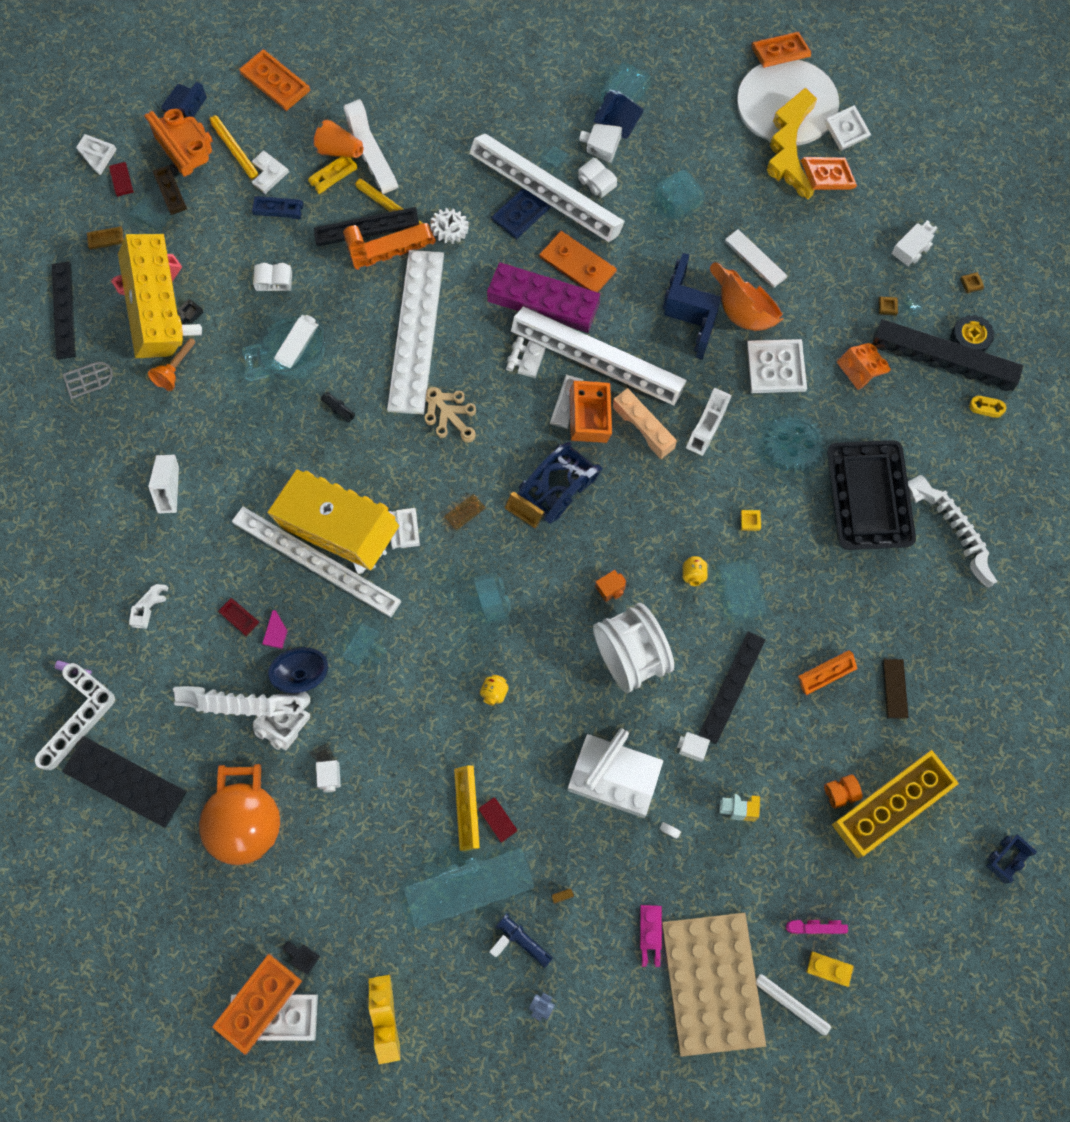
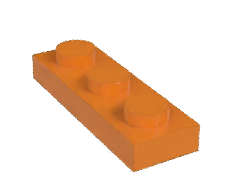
[798,650,857,695]

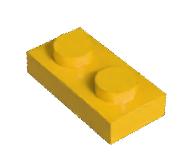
[806,952,854,987]

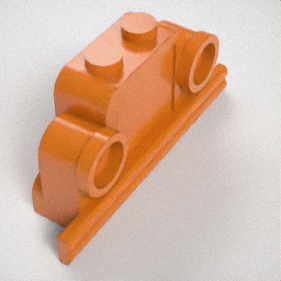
[144,109,213,177]

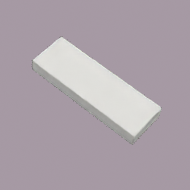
[550,375,583,429]

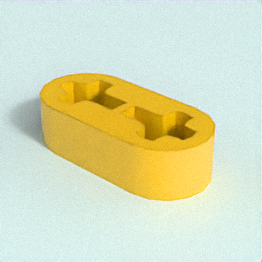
[969,396,1006,418]

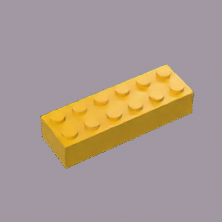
[831,750,959,859]

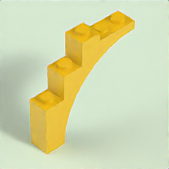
[767,87,817,200]

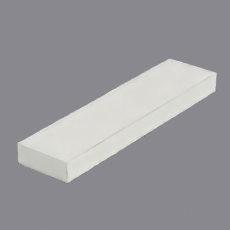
[725,230,787,288]

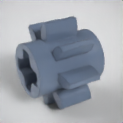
[529,993,555,1021]

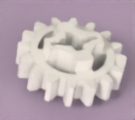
[431,208,469,244]

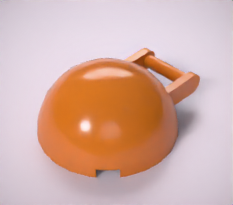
[710,262,783,331]
[199,764,280,865]

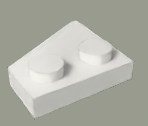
[76,134,117,175]

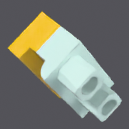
[719,794,760,822]

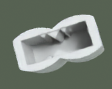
[578,158,617,198]
[253,263,292,291]

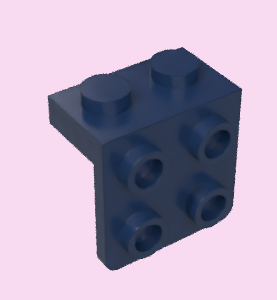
[161,82,207,118]
[593,90,643,139]

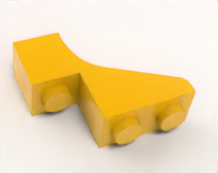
[369,974,400,1064]

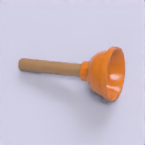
[148,338,195,391]

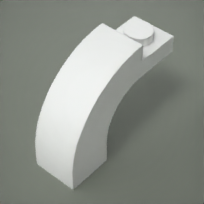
[686,388,732,456]

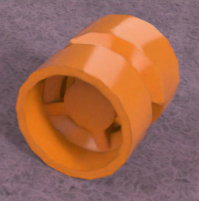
[824,774,863,809]

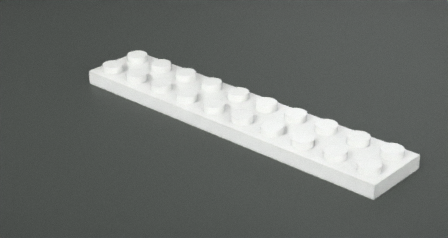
[387,250,444,414]

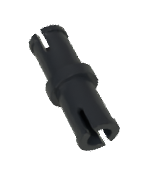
[321,392,355,422]

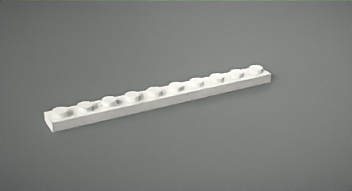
[232,507,401,618]

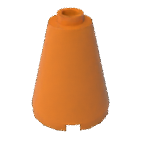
[314,120,364,158]

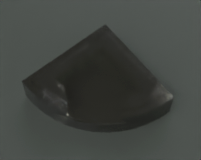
[309,743,336,762]

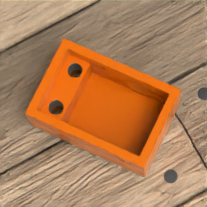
[569,380,612,443]

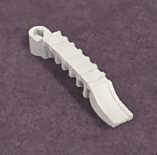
[908,475,997,588]
[173,687,310,717]

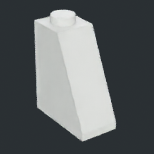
[274,315,319,368]
[148,455,179,513]

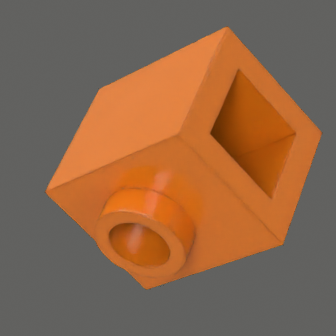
[595,570,626,602]

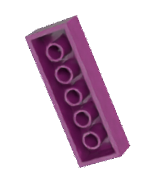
[487,262,601,333]

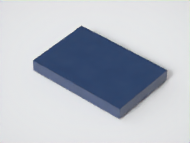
[491,188,552,240]

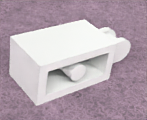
[892,220,937,266]

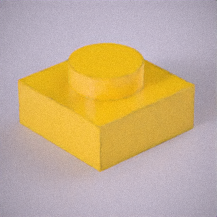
[740,510,761,531]

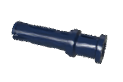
[495,913,553,968]

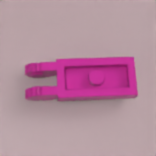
[640,905,662,967]
[786,920,848,934]

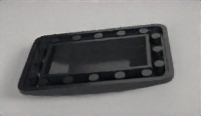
[827,440,916,550]

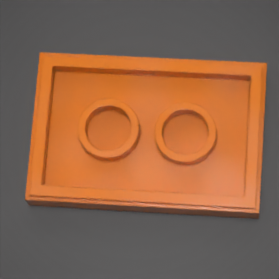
[752,32,811,68]
[801,157,857,190]

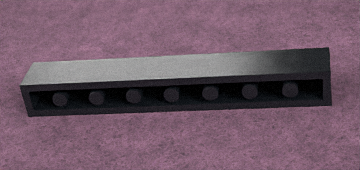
[872,319,1024,391]

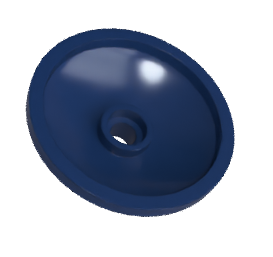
[268,647,329,693]

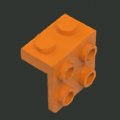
[837,343,891,390]

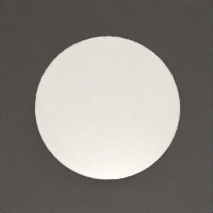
[737,60,839,145]

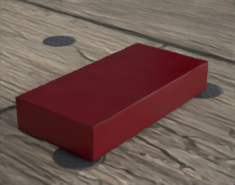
[109,162,134,197]
[218,598,260,637]
[478,797,518,843]

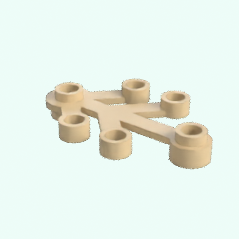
[425,387,476,443]

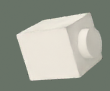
[677,732,710,762]
[316,760,341,792]

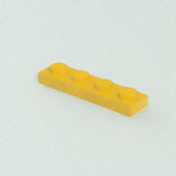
[454,765,480,851]

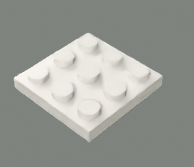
[747,339,807,393]

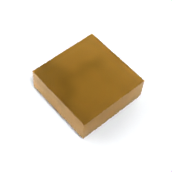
[960,272,984,293]
[879,296,898,316]
[552,889,574,904]

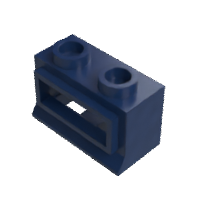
[986,834,1037,884]

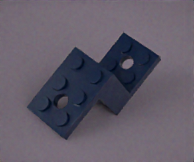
[662,253,721,360]

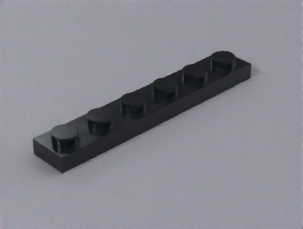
[314,207,420,247]
[52,262,76,360]
[698,631,766,744]

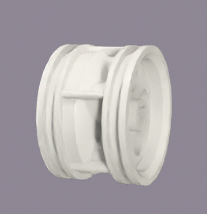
[593,603,674,693]

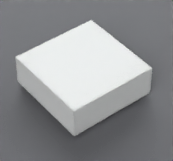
[490,935,510,957]

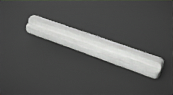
[584,728,629,790]
[756,974,831,1036]

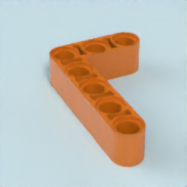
[343,223,436,270]

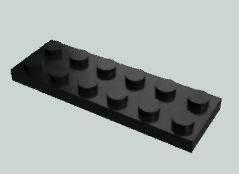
[62,736,187,828]

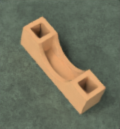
[613,388,677,459]

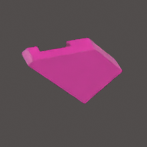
[262,610,288,649]

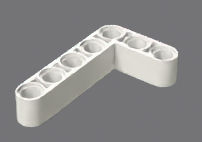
[344,99,398,194]
[35,663,115,770]

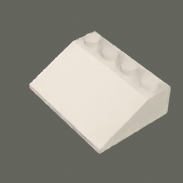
[568,734,663,818]

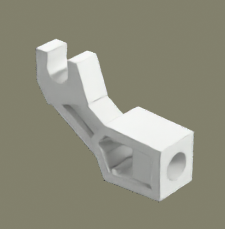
[129,584,168,629]

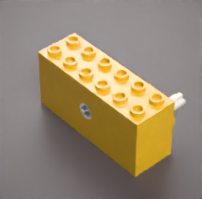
[118,234,202,358]
[267,469,399,571]

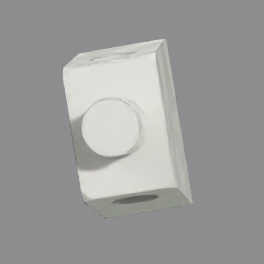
[579,124,622,163]

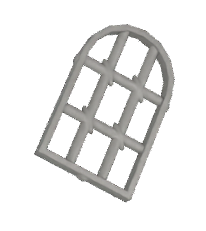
[63,362,113,399]

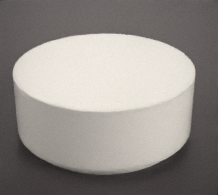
[660,822,681,839]

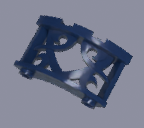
[518,442,603,524]

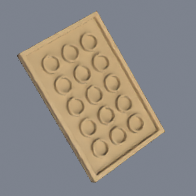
[662,913,766,1057]

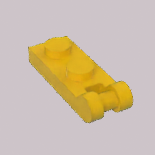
[308,157,358,194]

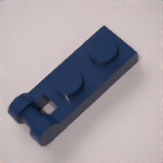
[252,196,304,219]

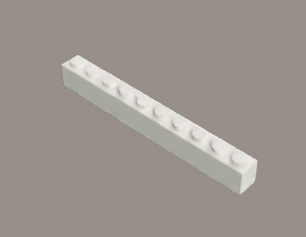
[469,134,625,242]
[511,307,686,405]

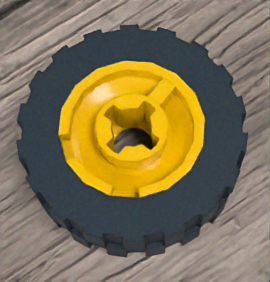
[950,315,995,352]

